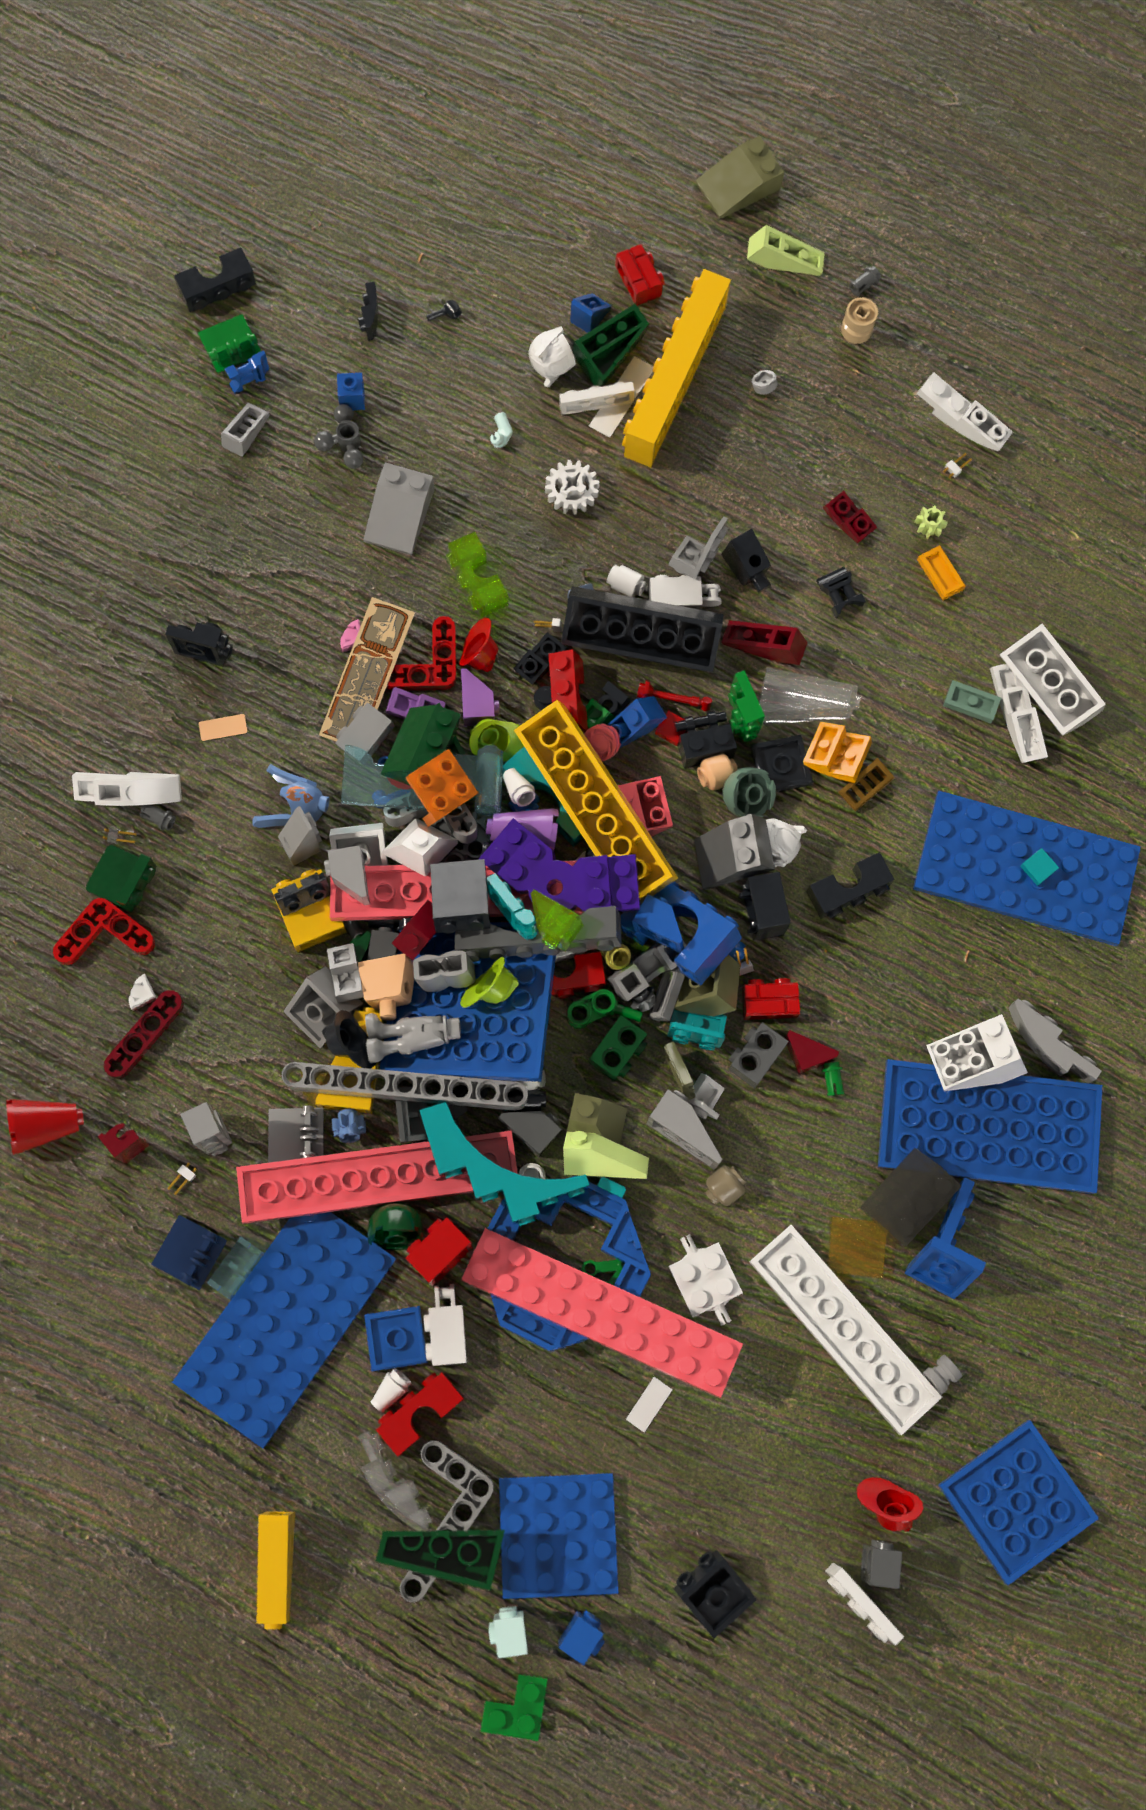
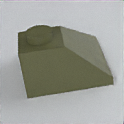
[567,1093,627,1144]

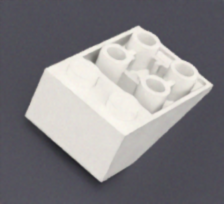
[926,1015,1028,1091]

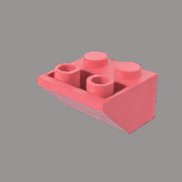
[618,776,673,837]

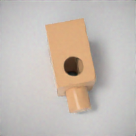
[358,954,414,1021]

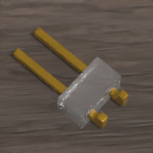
[103,826,137,845]

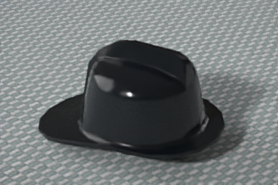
[322,1010,376,1069]

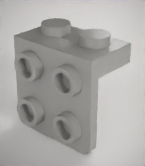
[668,516,729,579]

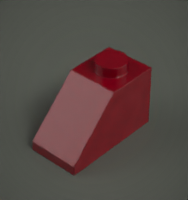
[391,900,436,960]

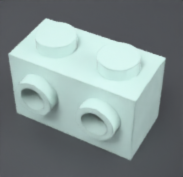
[489,1606,528,1658]

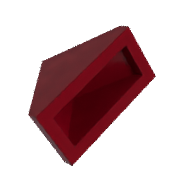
[785,1030,839,1074]

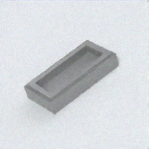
[649,968,685,1021]

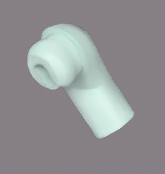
[490,412,513,448]

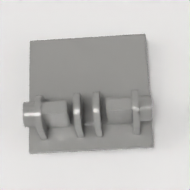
[268,1106,324,1163]

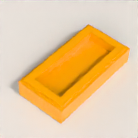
[917,545,966,600]

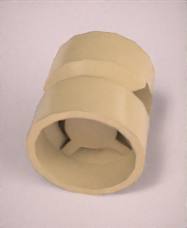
[841,298,878,344]

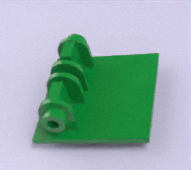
[197,314,261,374]

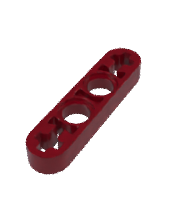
[104,990,184,1079]

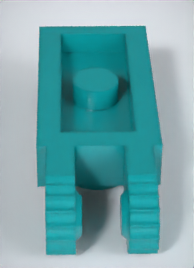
[486,873,537,940]

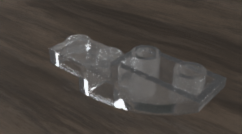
[359,1430,433,1531]

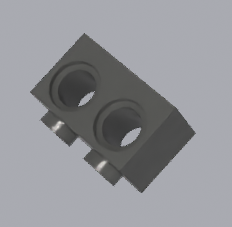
[728,1022,789,1089]
[860,1539,902,1589]

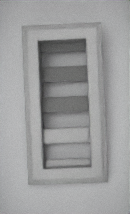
[221,402,269,456]

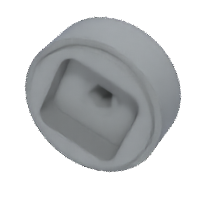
[752,370,778,394]

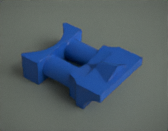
[225,351,270,394]

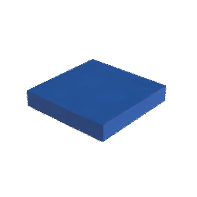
[364,1306,428,1372]

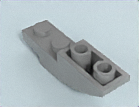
[1009,999,1102,1083]

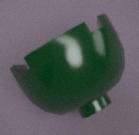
[368,1202,423,1251]

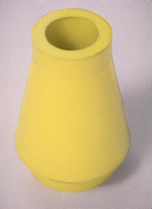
[600,944,631,970]

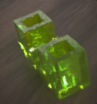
[446,532,509,617]

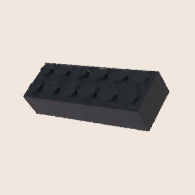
[561,586,724,672]

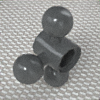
[314,404,363,469]

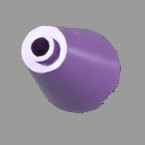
[485,808,559,851]

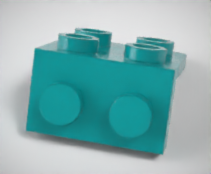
[667,1009,727,1051]

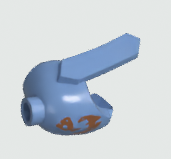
[253,764,329,828]

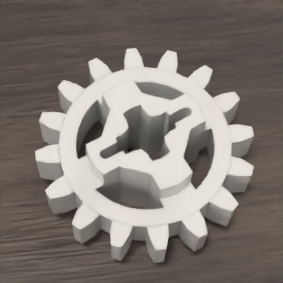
[545,460,599,515]

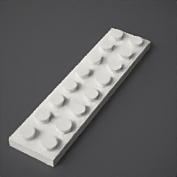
[749,1225,942,1435]

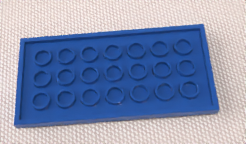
[913,791,1141,946]
[877,1059,1102,1194]
[172,1212,397,1449]

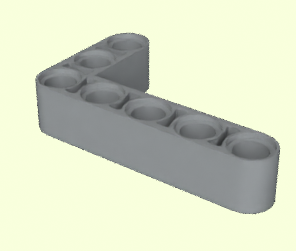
[400,1440,494,1602]

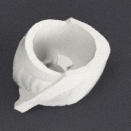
[529,326,576,387]
[766,819,807,867]

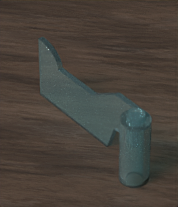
[341,745,503,816]

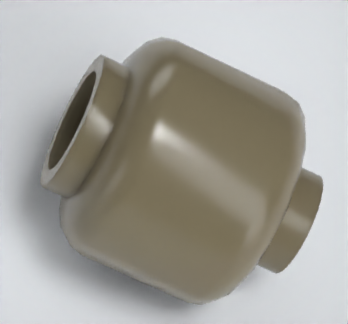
[705,1165,747,1206]

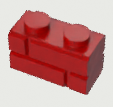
[615,244,665,306]
[742,978,800,1020]

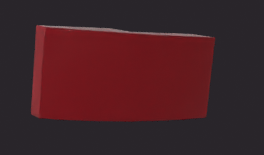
[822,491,877,543]

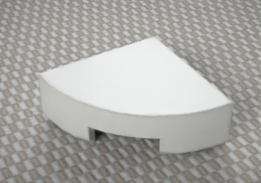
[129,974,157,1011]

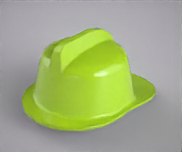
[469,719,524,761]
[460,957,519,1008]

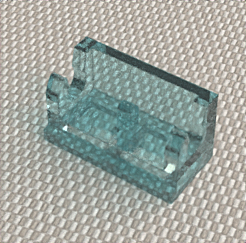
[207,1236,264,1300]

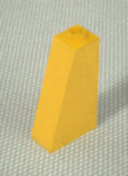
[315,1007,384,1114]
[257,1511,295,1629]

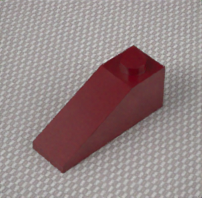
[721,620,808,665]

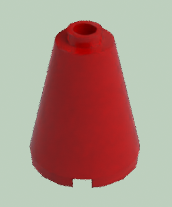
[6,1099,84,1155]

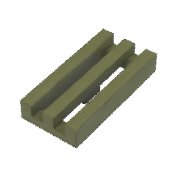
[664,1042,696,1100]

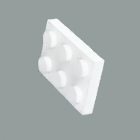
[825,1563,904,1646]

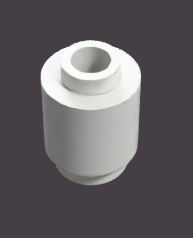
[607,565,646,598]

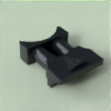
[816,567,866,618]

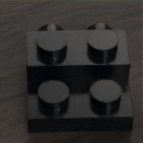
[165,622,233,667]
[673,1550,757,1639]

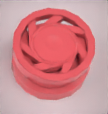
[584,724,621,761]

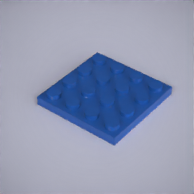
[938,1420,1099,1585]
[499,1473,618,1599]

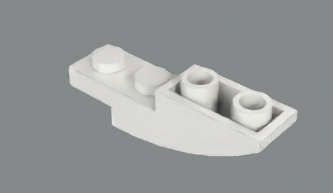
[916,372,1013,451]
[72,772,182,806]

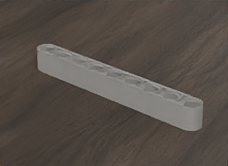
[282,1062,528,1110]

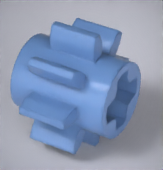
[332,1109,366,1143]

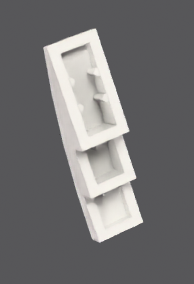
[990,664,1048,763]

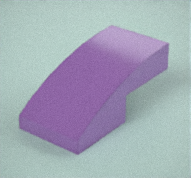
[385,687,446,719]

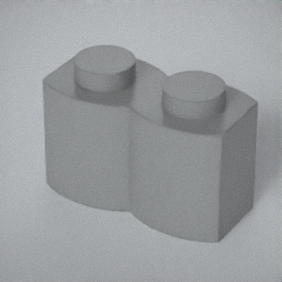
[413,951,476,992]

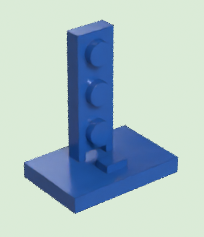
[904,1178,986,1299]

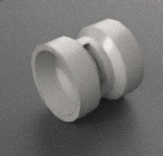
[922,1355,962,1395]

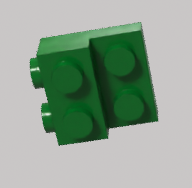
[728,670,765,742]

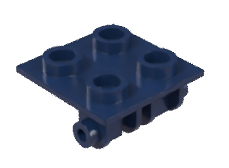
[151,1215,228,1291]

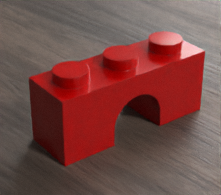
[549,649,588,733]
[551,952,606,998]
[376,1372,464,1457]

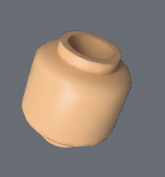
[697,753,738,791]

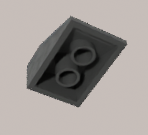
[694,814,775,890]

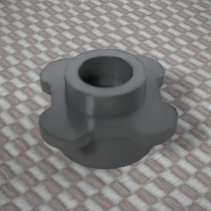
[631,986,657,1012]

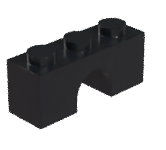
[173,247,256,312]
[806,852,895,919]

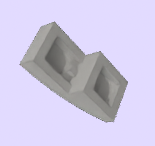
[327,943,364,1003]

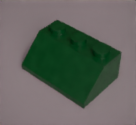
[381,705,461,786]

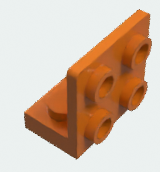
[406,750,478,827]

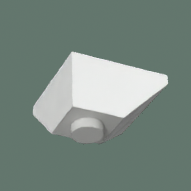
[383,818,458,877]

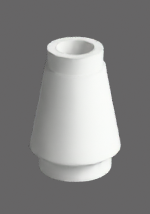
[503,768,535,807]
[371,1368,411,1413]

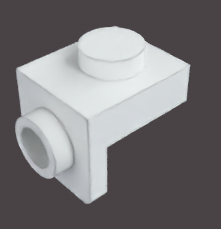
[687,1073,725,1120]

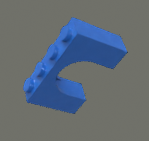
[621,881,742,986]

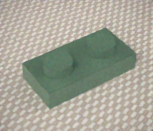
[943,680,1001,724]

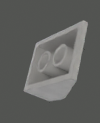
[364,462,435,556]
[647,1090,722,1170]

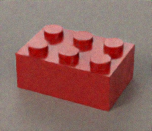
[406,1217,473,1287]

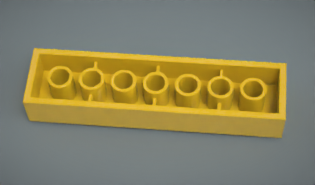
[622,269,731,468]
[514,700,678,904]

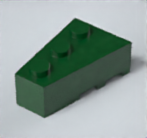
[572,304,649,387]

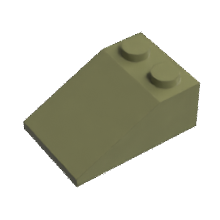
[695,135,784,220]

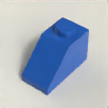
[632,894,684,953]

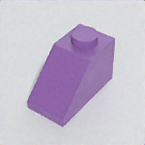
[461,669,500,726]

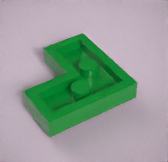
[481,1673,547,1741]

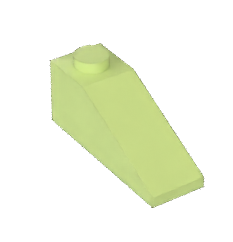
[747,225,825,276]
[563,1131,649,1179]

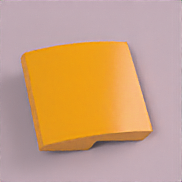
[803,722,872,783]

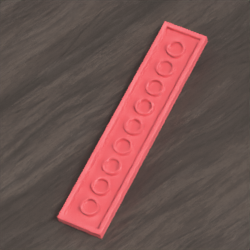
[330,861,584,921]
[236,1130,518,1224]
[461,1228,743,1399]

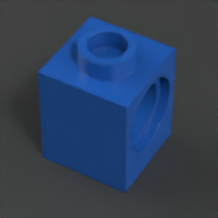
[337,373,365,410]

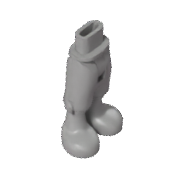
[365,1013,461,1063]

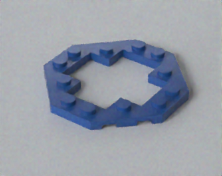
[487,1176,651,1352]

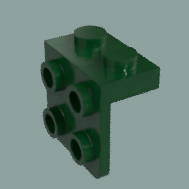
[86,845,157,912]

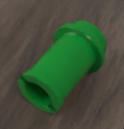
[821,1062,845,1096]

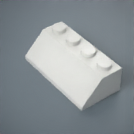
[1000,624,1106,736]

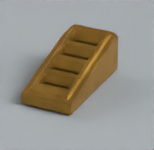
[838,758,895,812]

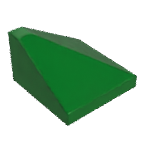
[585,698,615,728]

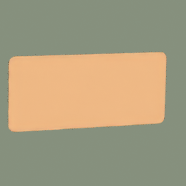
[199,714,247,741]

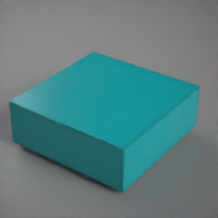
[1020,848,1059,886]
[597,1177,626,1198]

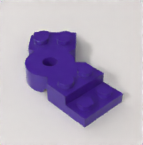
[479,818,641,917]

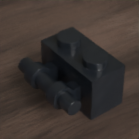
[674,711,737,769]

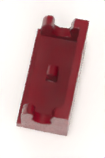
[98,1123,150,1164]

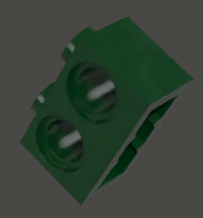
[589,1016,648,1081]

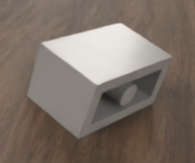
[335,702,395,766]

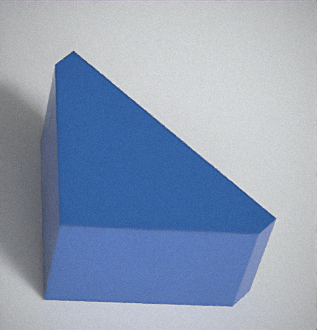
[570,293,612,333]

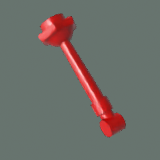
[637,679,712,711]

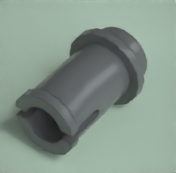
[849,266,881,296]
[140,804,176,830]

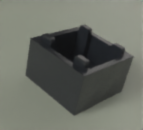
[739,872,791,941]

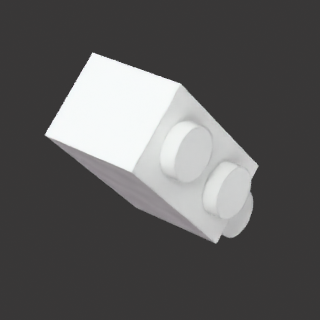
[649,574,721,610]
[424,1284,467,1366]

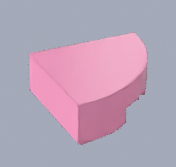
[340,619,361,652]

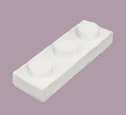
[559,382,635,415]

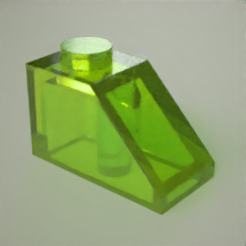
[531,890,584,952]

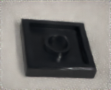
[750,735,814,793]

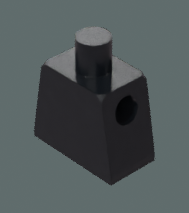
[721,529,771,593]

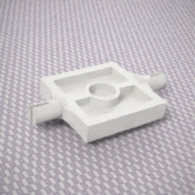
[669,1234,743,1326]

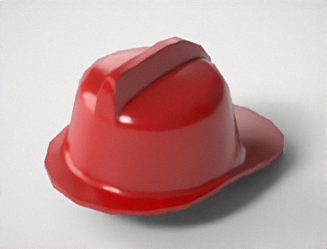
[459,618,499,672]
[856,1477,924,1532]

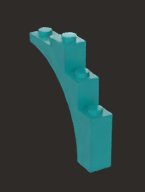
[419,1102,589,1226]

